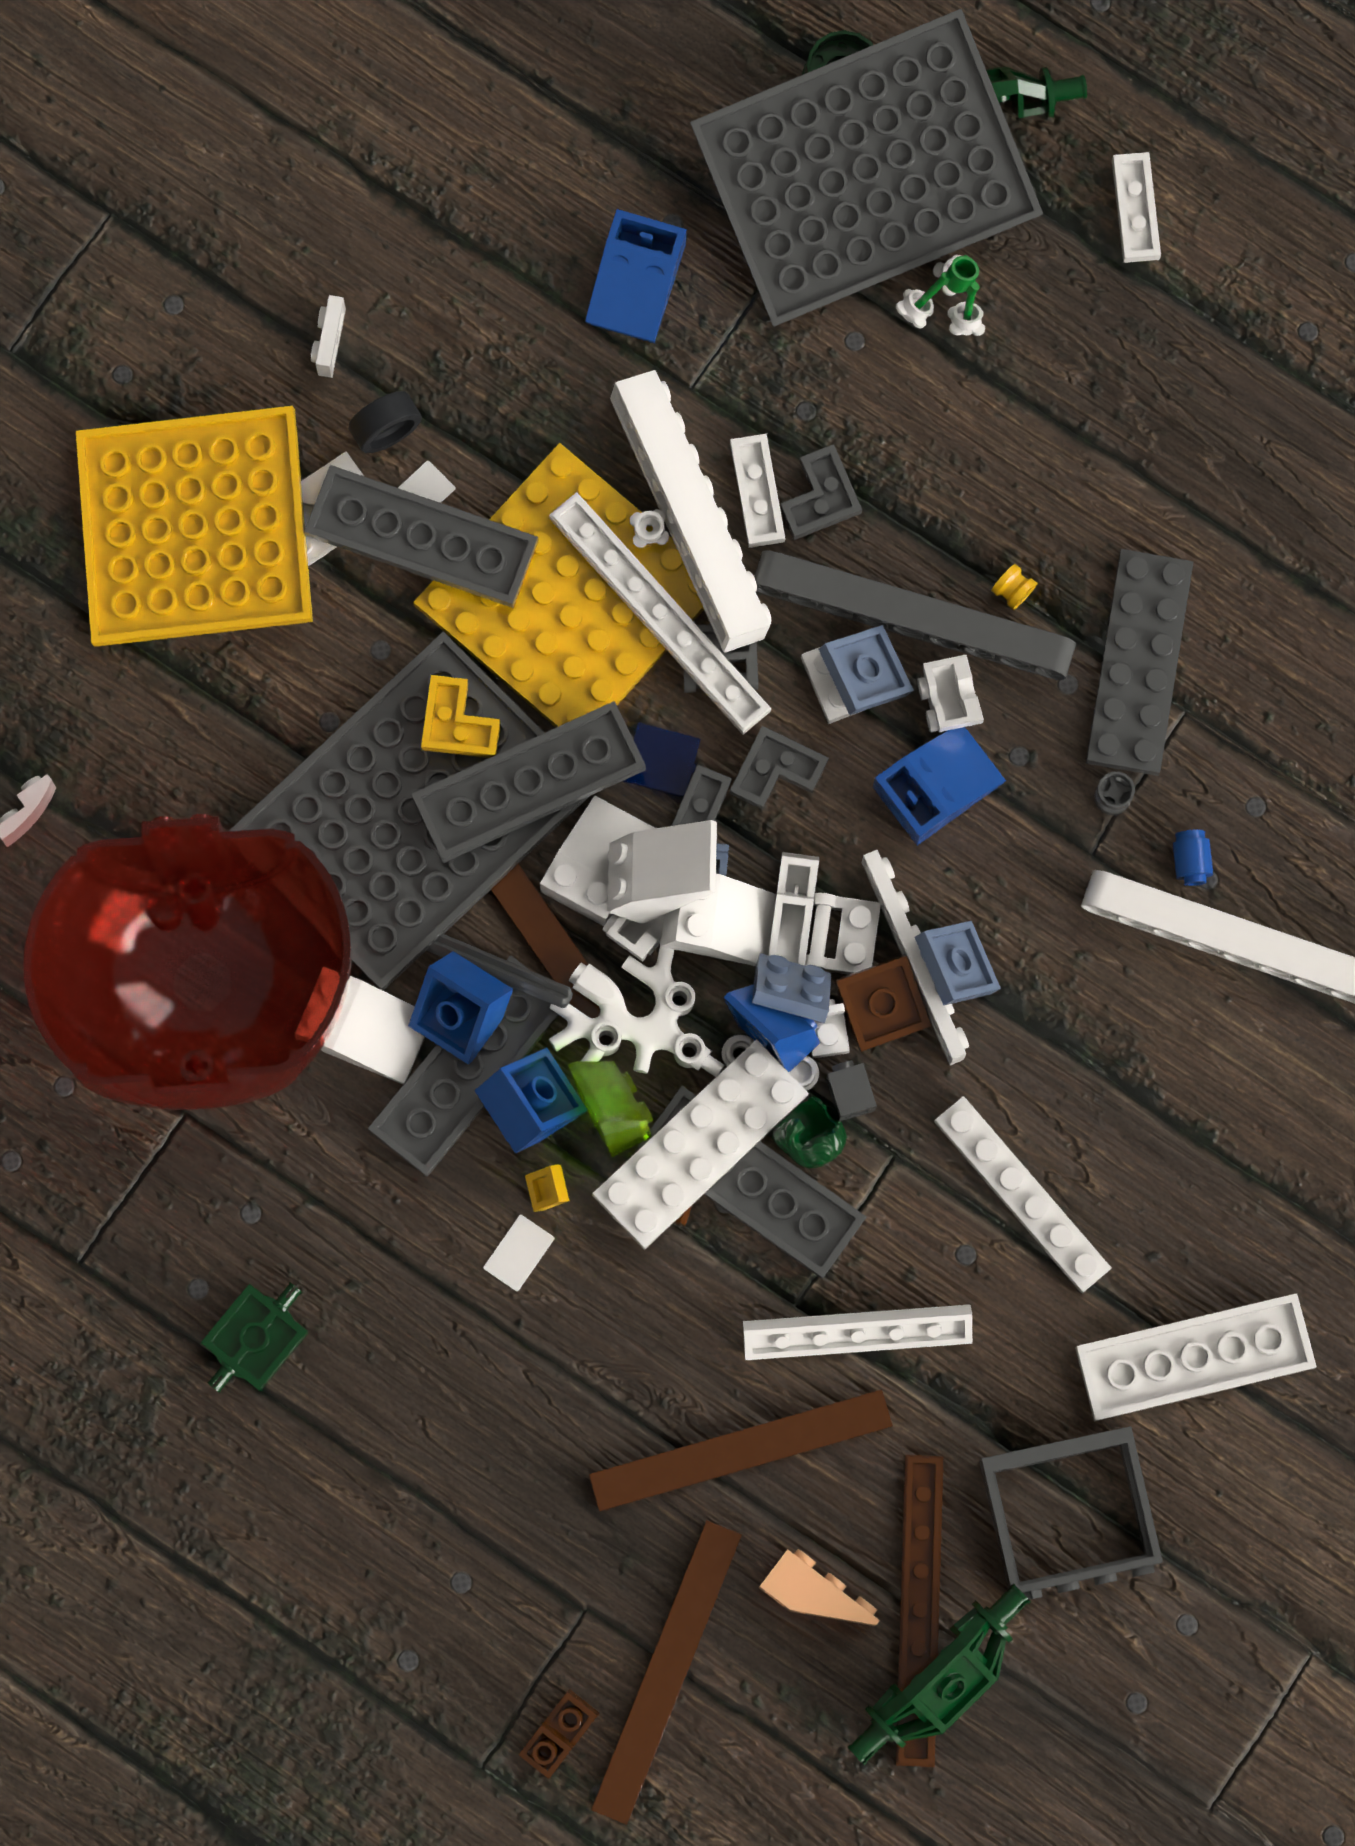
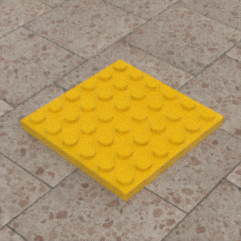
[76,406,313,647]
[413,443,704,727]

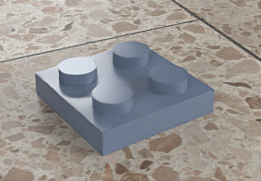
[818,625,914,715]
[914,921,1001,1006]
[752,953,831,1023]

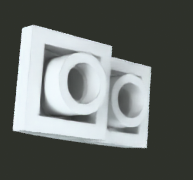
[0,774,56,847]

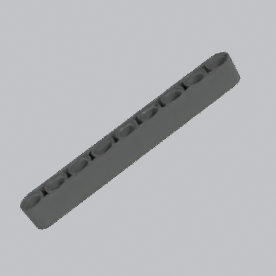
[754,550,1076,680]

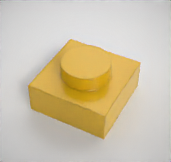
[525,1164,570,1212]

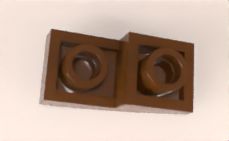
[519,1689,599,1779]

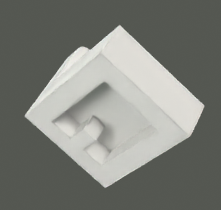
[811,999,850,1059]

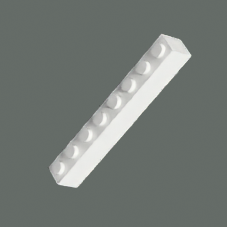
[610,370,771,653]

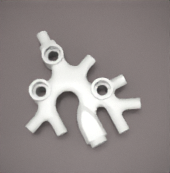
[549,947,725,1077]

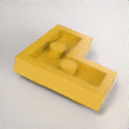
[421,675,501,758]

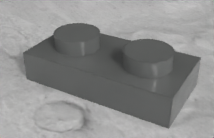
[672,765,732,826]

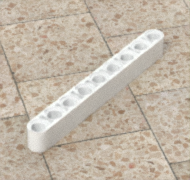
[1081,870,1355,1004]

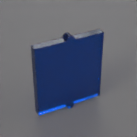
[623,722,701,798]

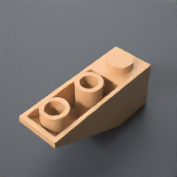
[759,1549,880,1626]

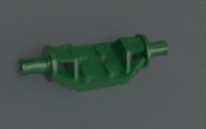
[986,66,1087,118]
[847,1583,1031,1765]

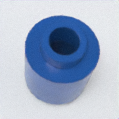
[1173,830,1213,886]

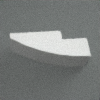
[768,852,819,966]

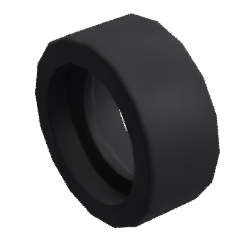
[348,391,422,453]

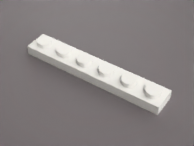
[862,850,969,1065]
[934,1096,1111,1293]
[743,1305,972,1360]

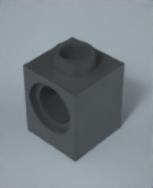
[826,1060,877,1122]

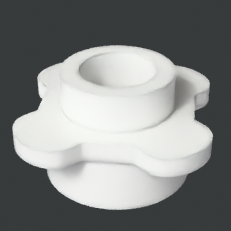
[630,509,669,548]

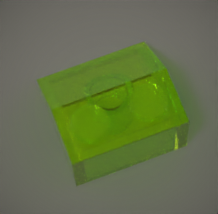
[568,1061,653,1157]

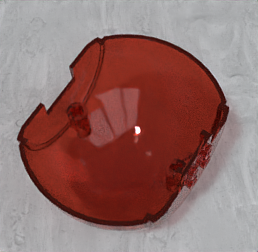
[23,814,352,1110]

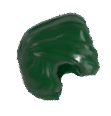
[773,1096,847,1168]

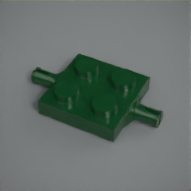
[201,1282,309,1393]

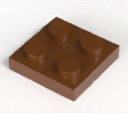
[835,955,931,1052]

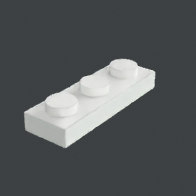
[1112,152,1161,263]
[730,434,785,548]

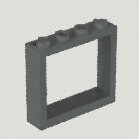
[979,1426,1163,1600]

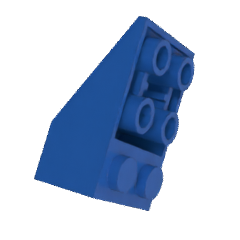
[585,209,687,343]
[872,727,1006,846]

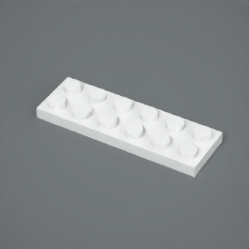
[592,1039,809,1250]
[1075,1293,1317,1421]

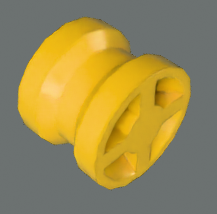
[991,564,1037,610]

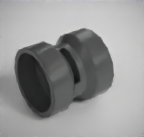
[1094,771,1135,815]

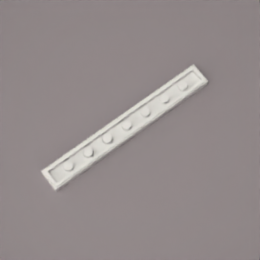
[549,492,771,735]

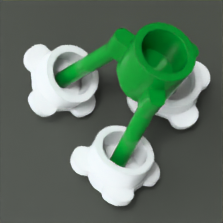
[896,255,985,336]

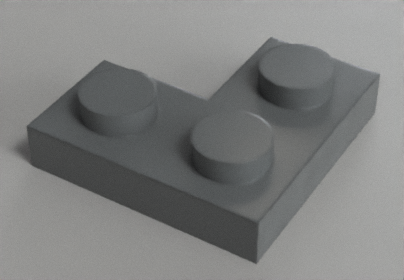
[780,444,862,540]
[729,726,829,810]

